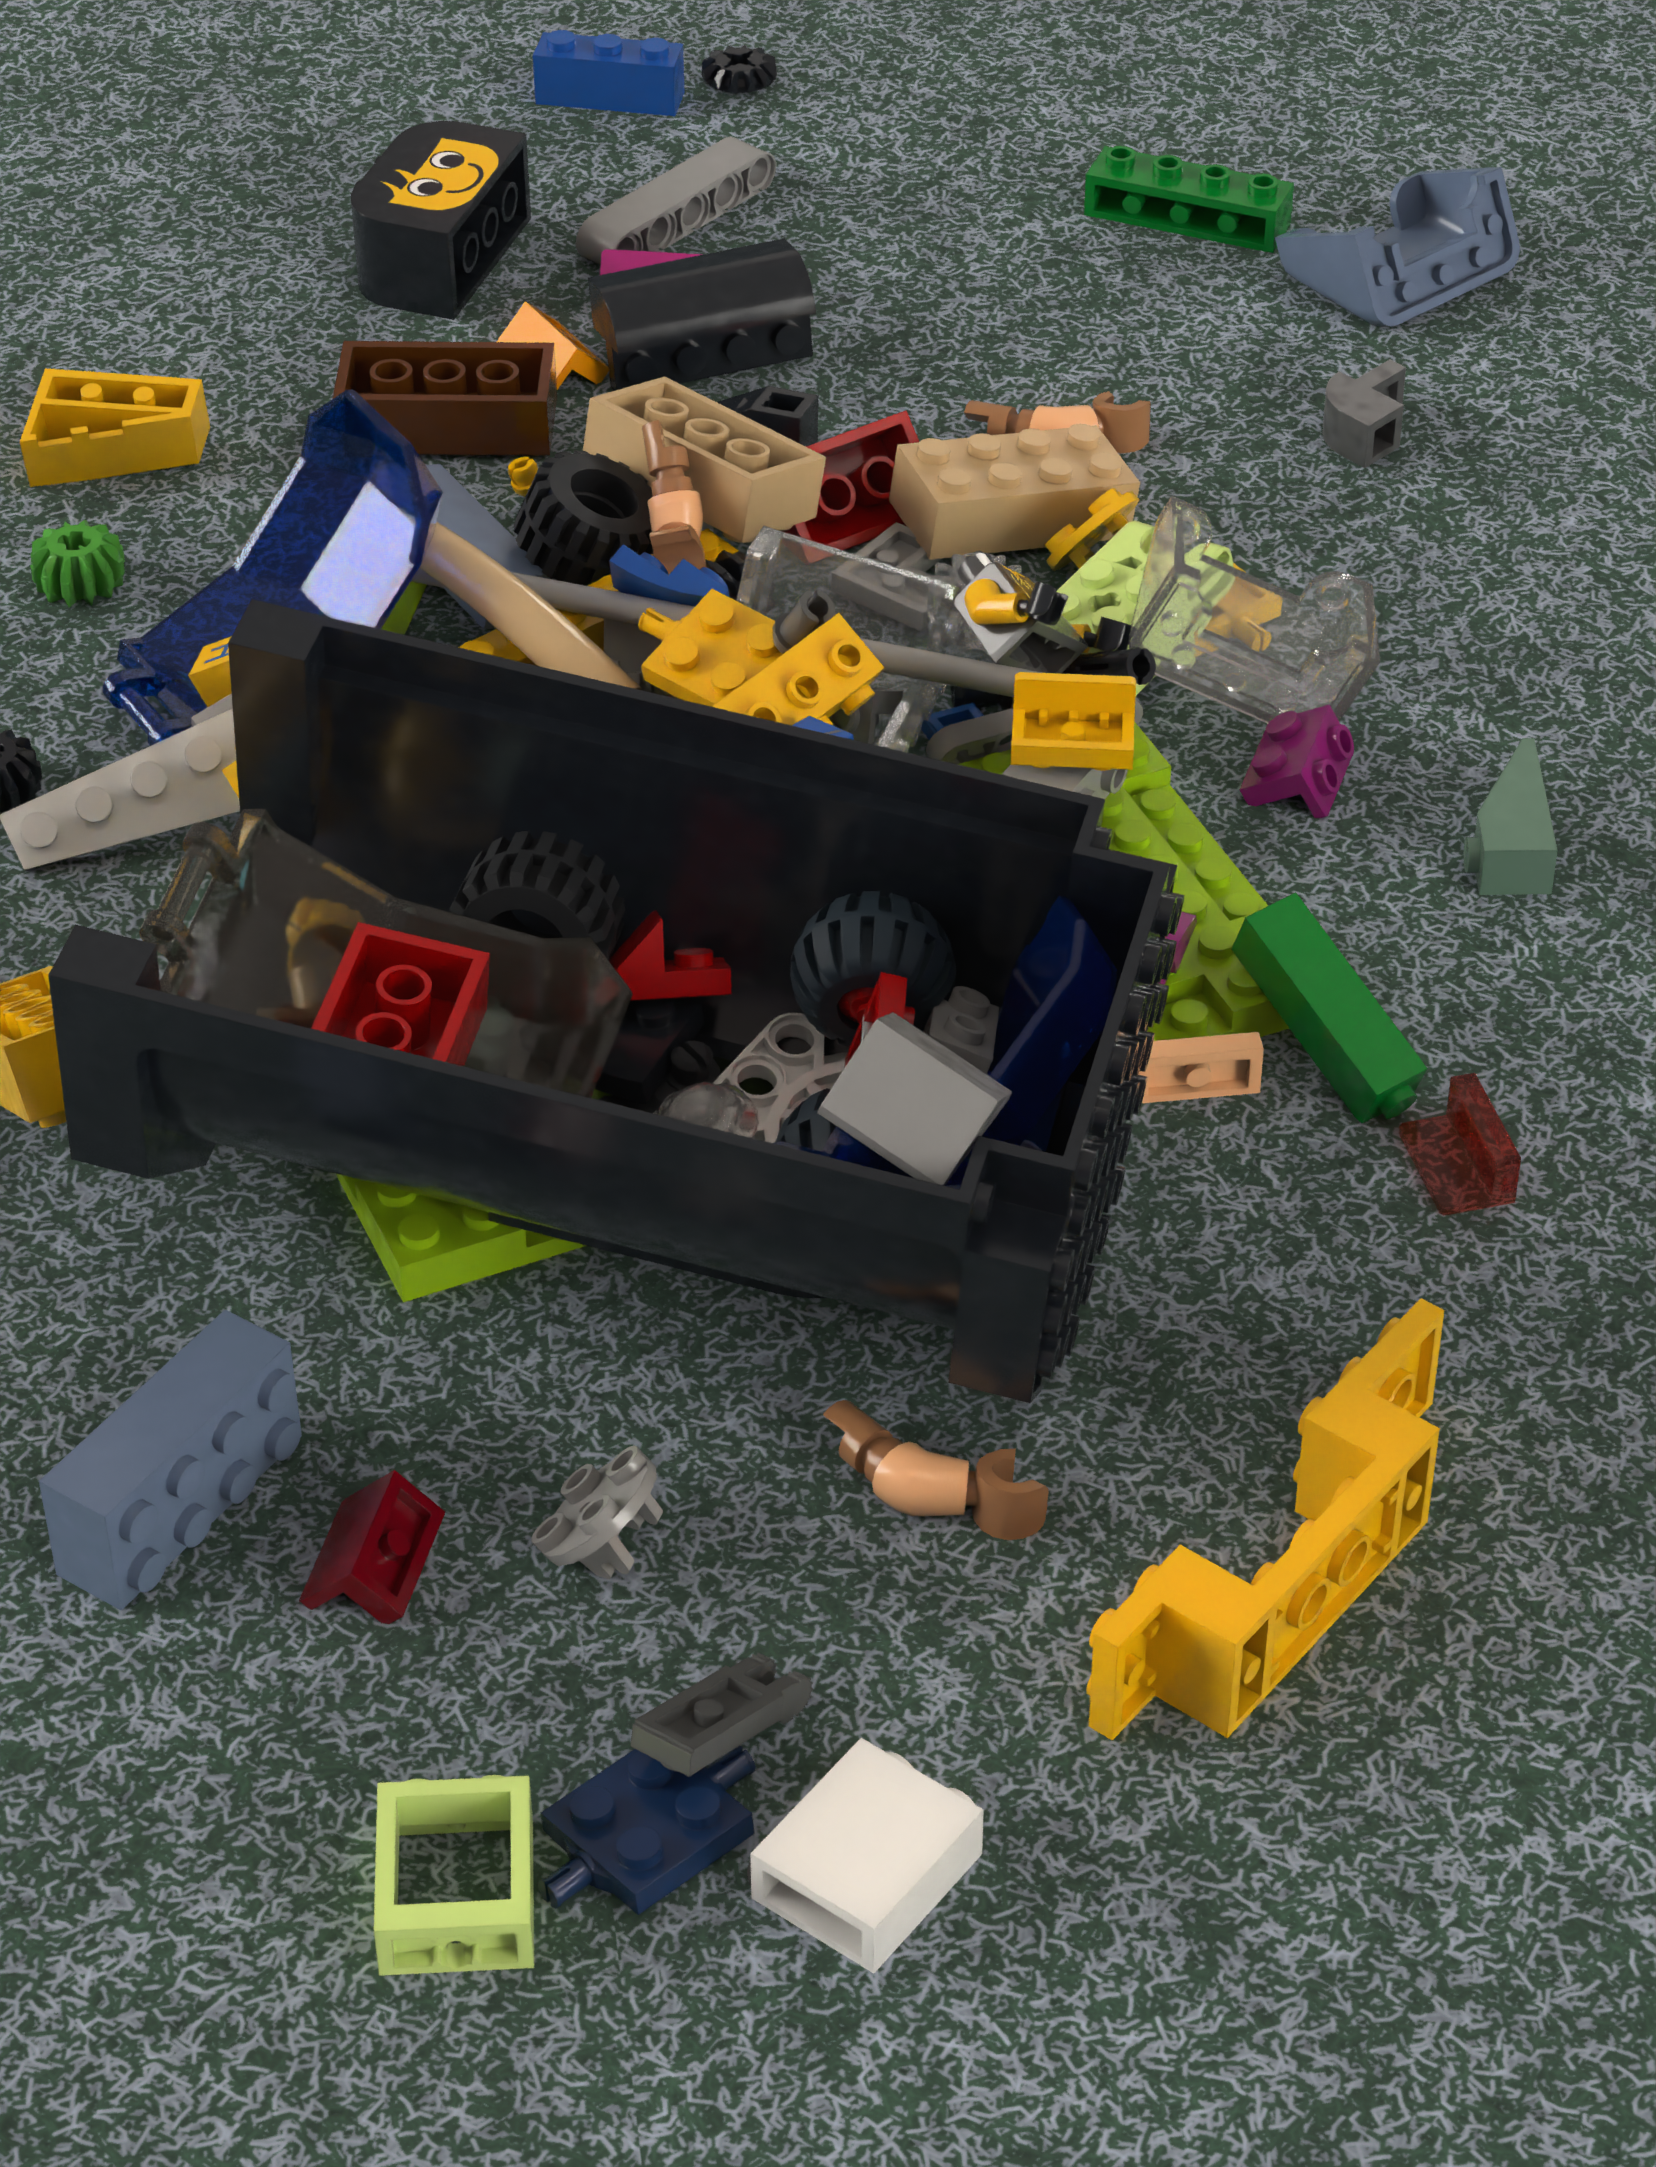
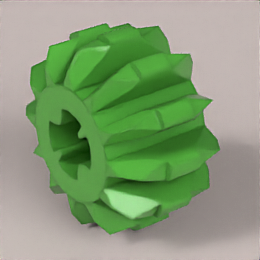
[30,520,125,607]

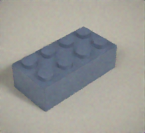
[39,1310,302,1610]

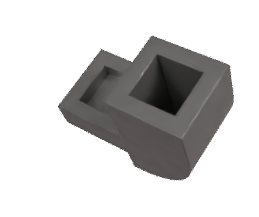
[1322,359,1406,468]

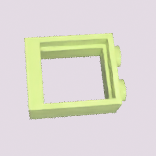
[374,1775,534,1976]

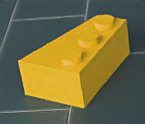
[20,368,210,487]

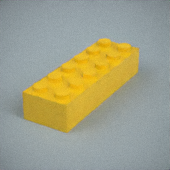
[0,966,66,1128]

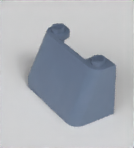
[1275,167,1520,326]

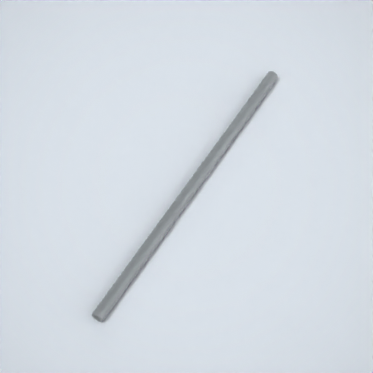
[351,543,1043,697]

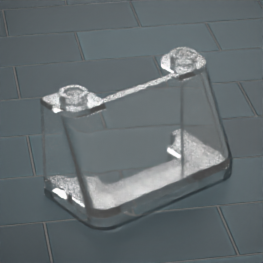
[1129,496,1380,724]

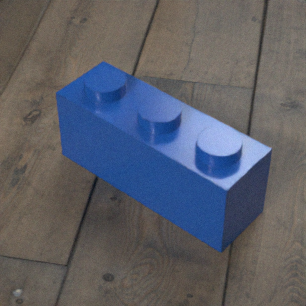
[533,30,685,116]

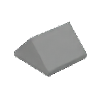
[817,1012,1013,1186]

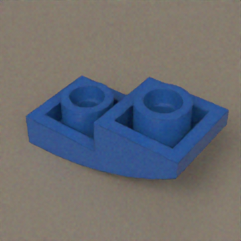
[609,544,729,606]

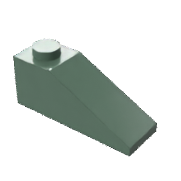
[1464,738,1558,895]

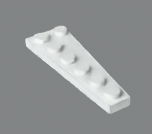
[0,708,240,870]

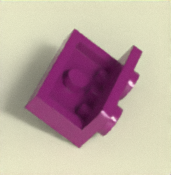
[1239,704,1354,818]

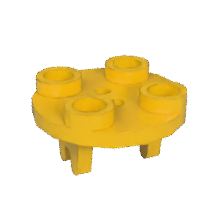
[1045,488,1139,571]

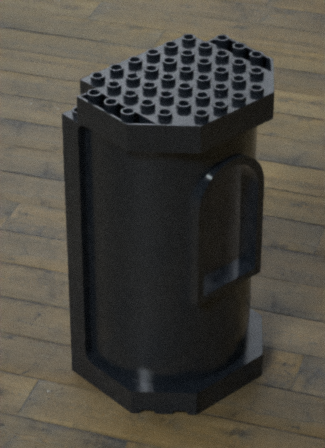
[48,599,1184,1403]

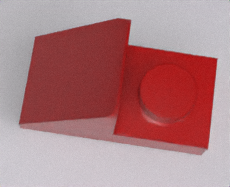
[593,910,732,1002]

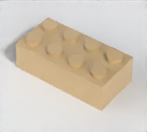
[583,376,826,543]
[889,424,1140,560]

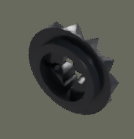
[702,45,777,93]

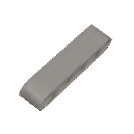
[576,136,776,265]

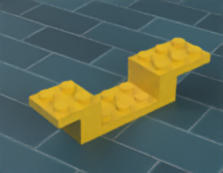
[1086,1298,1444,1741]

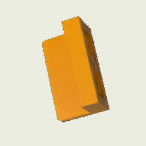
[497,301,609,390]

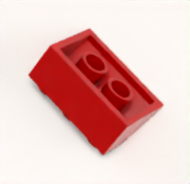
[774,410,919,564]

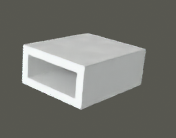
[750,1738,984,1974]

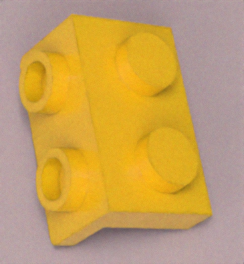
[1011,672,1136,771]

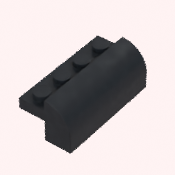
[588,238,816,391]

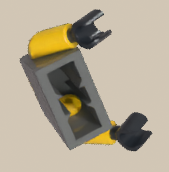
[954,553,1133,674]

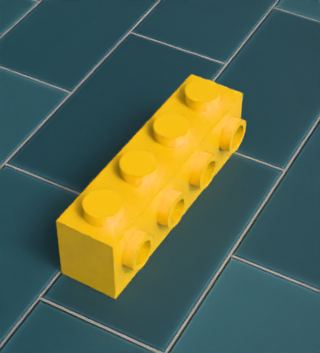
[712,613,884,726]

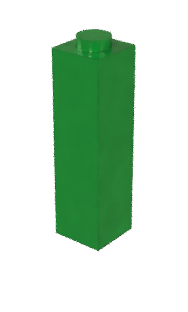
[1231,892,1428,1123]

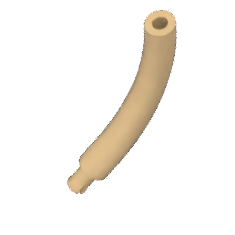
[357,493,642,690]

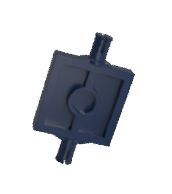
[537,1745,756,1915]

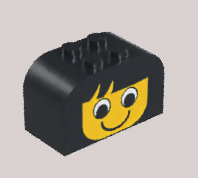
[351,121,531,320]

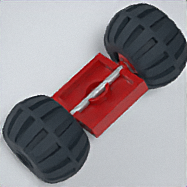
[774,891,956,1178]

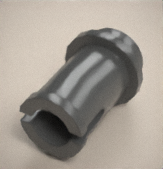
[772,589,835,654]

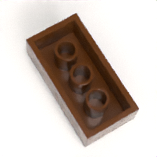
[332,341,557,456]

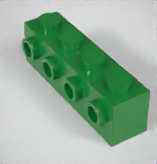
[1084,146,1294,253]

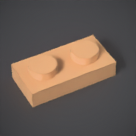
[1138,1032,1264,1103]

